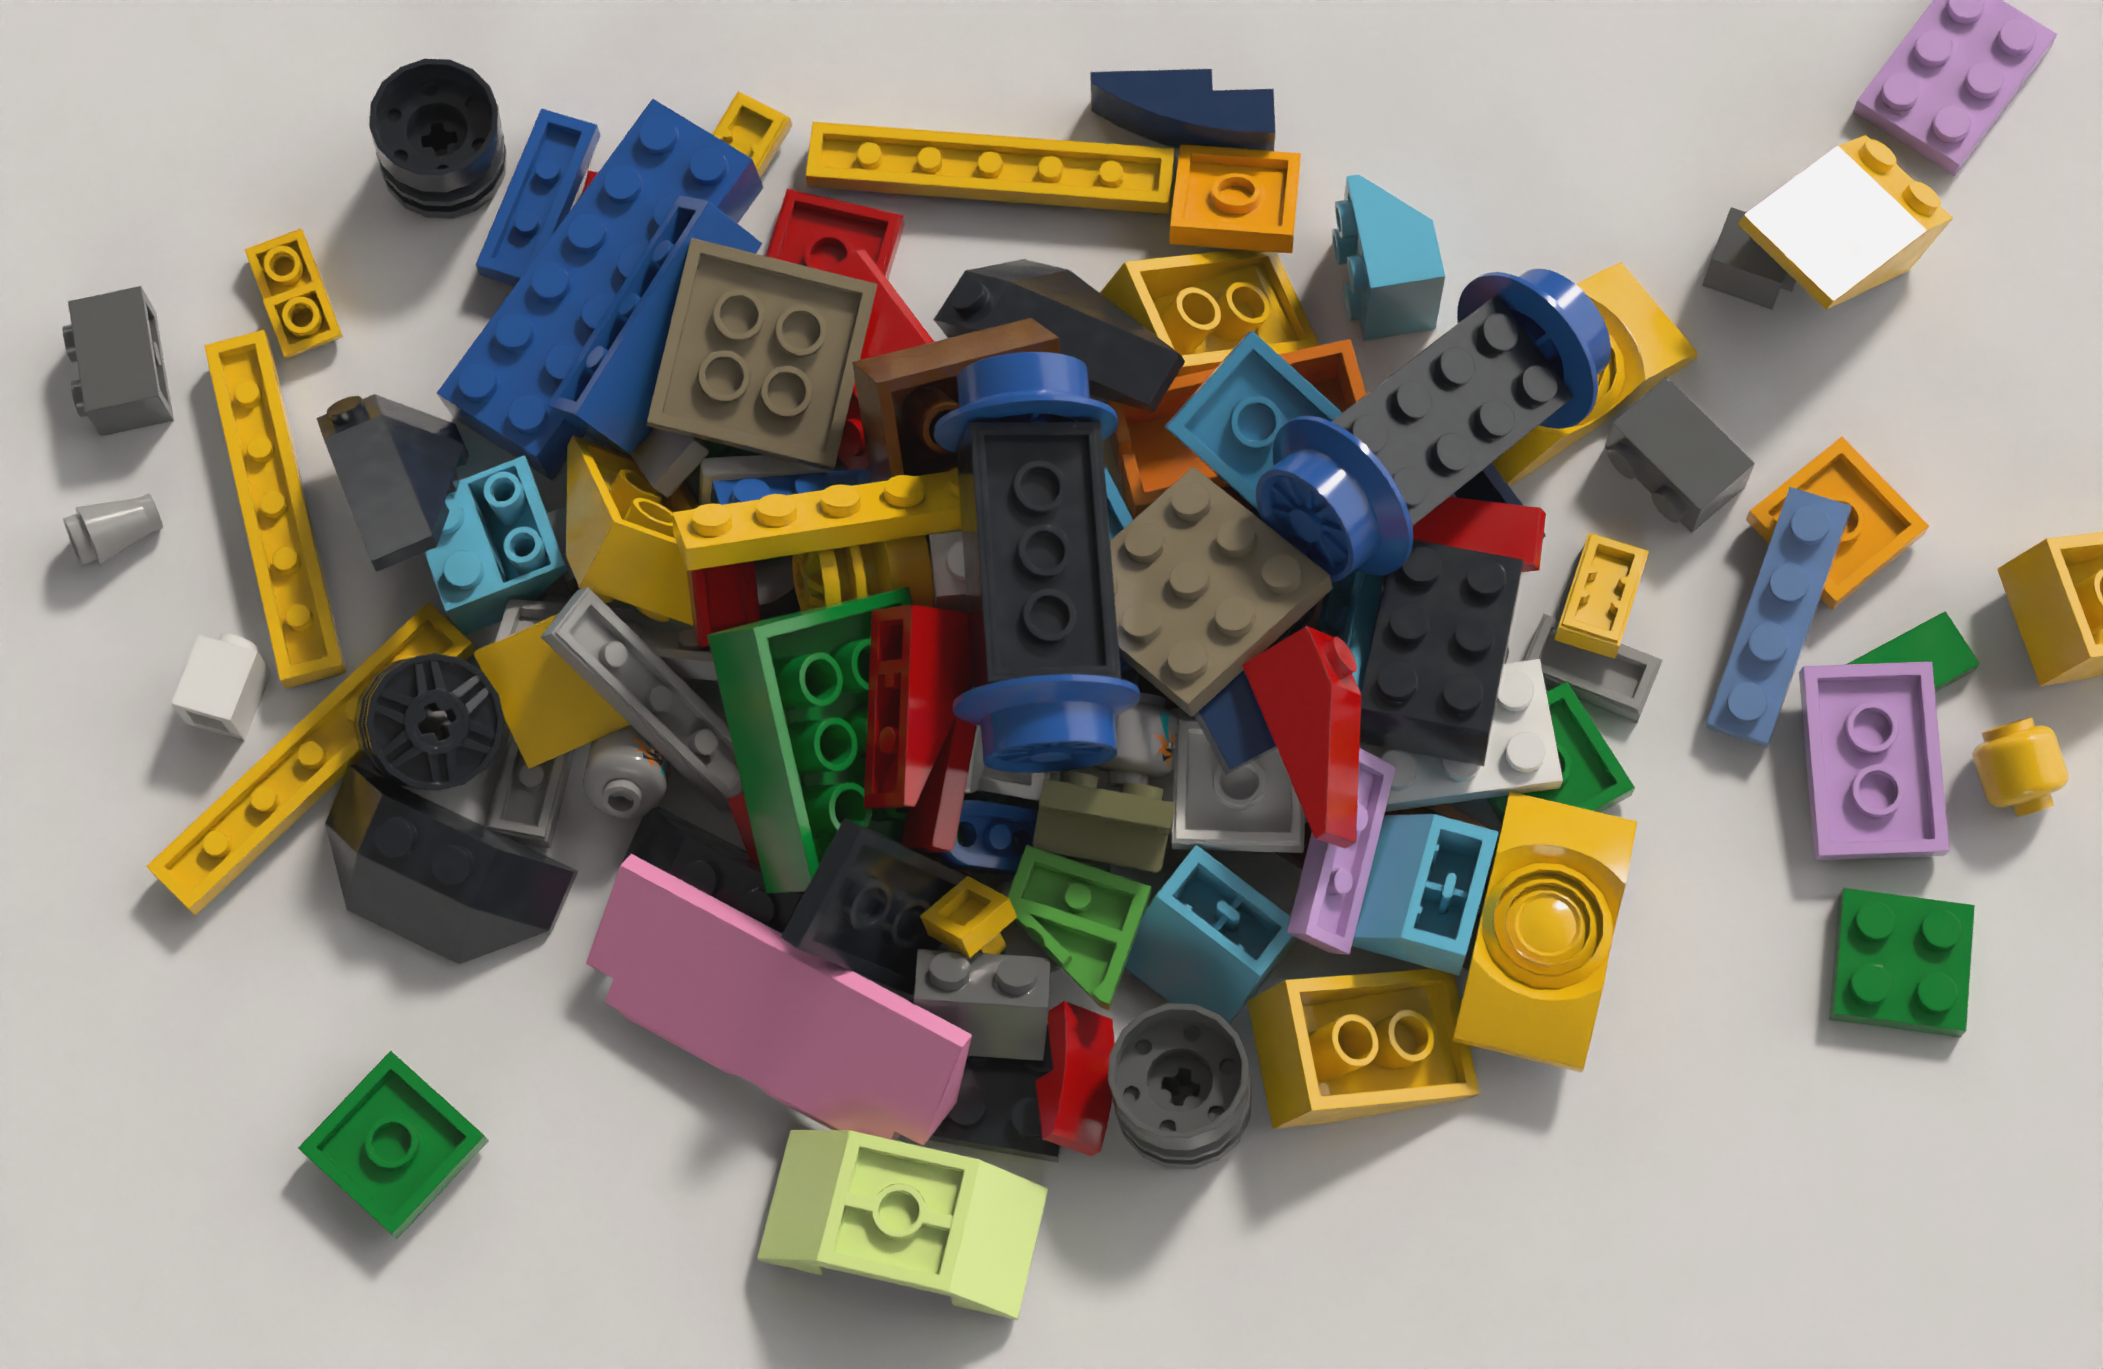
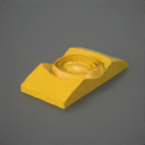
[1492,262,1698,487]
[1452,791,1637,1073]

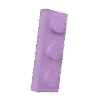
[1287,748,1396,954]

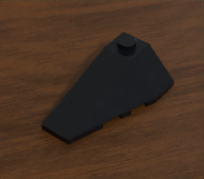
[933,259,1185,412]
[316,394,469,572]

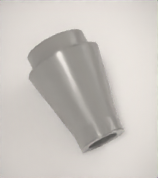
[63,494,163,566]

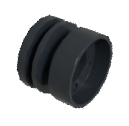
[369,59,507,219]
[354,653,504,791]

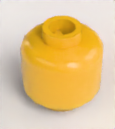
[1972,717,2069,817]

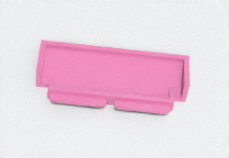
[586,854,972,1146]

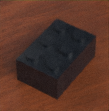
[1360,540,1523,766]

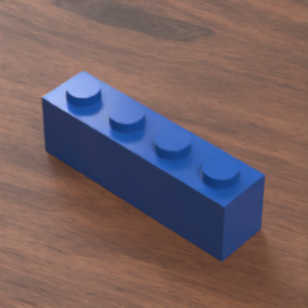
[547,195,763,454]

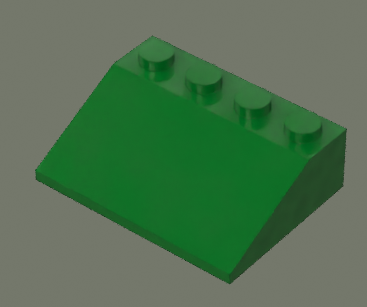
[707,587,964,893]

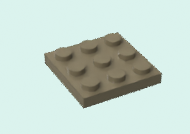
[646,238,877,471]
[1110,467,1332,717]

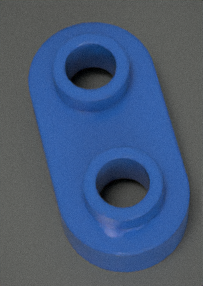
[936,800,1038,876]

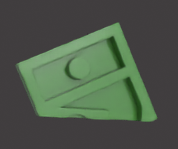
[1007,845,1151,1010]

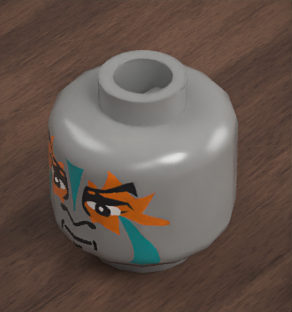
[1095,693,1180,788]
[582,725,671,819]

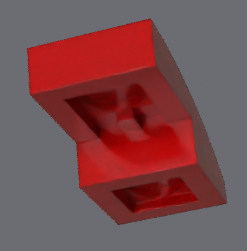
[1036,1001,1115,1156]

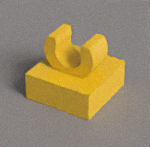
[920,876,1017,958]

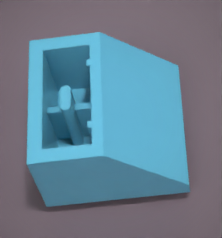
[1332,174,1445,341]
[424,455,567,635]
[1352,814,1499,976]
[1125,845,1297,1025]

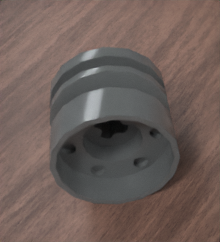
[1108,1003,1252,1169]

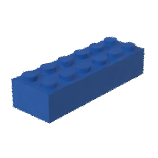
[437,99,764,480]

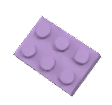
[1853,0,2057,176]
[1799,662,1949,861]

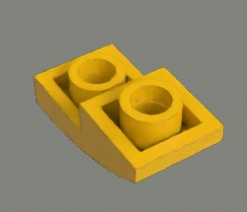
[244,228,343,359]

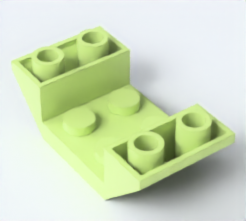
[757,1130,1048,1320]

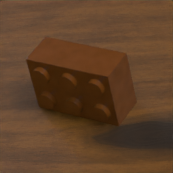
[852,318,1061,483]

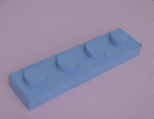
[1706,487,1851,748]

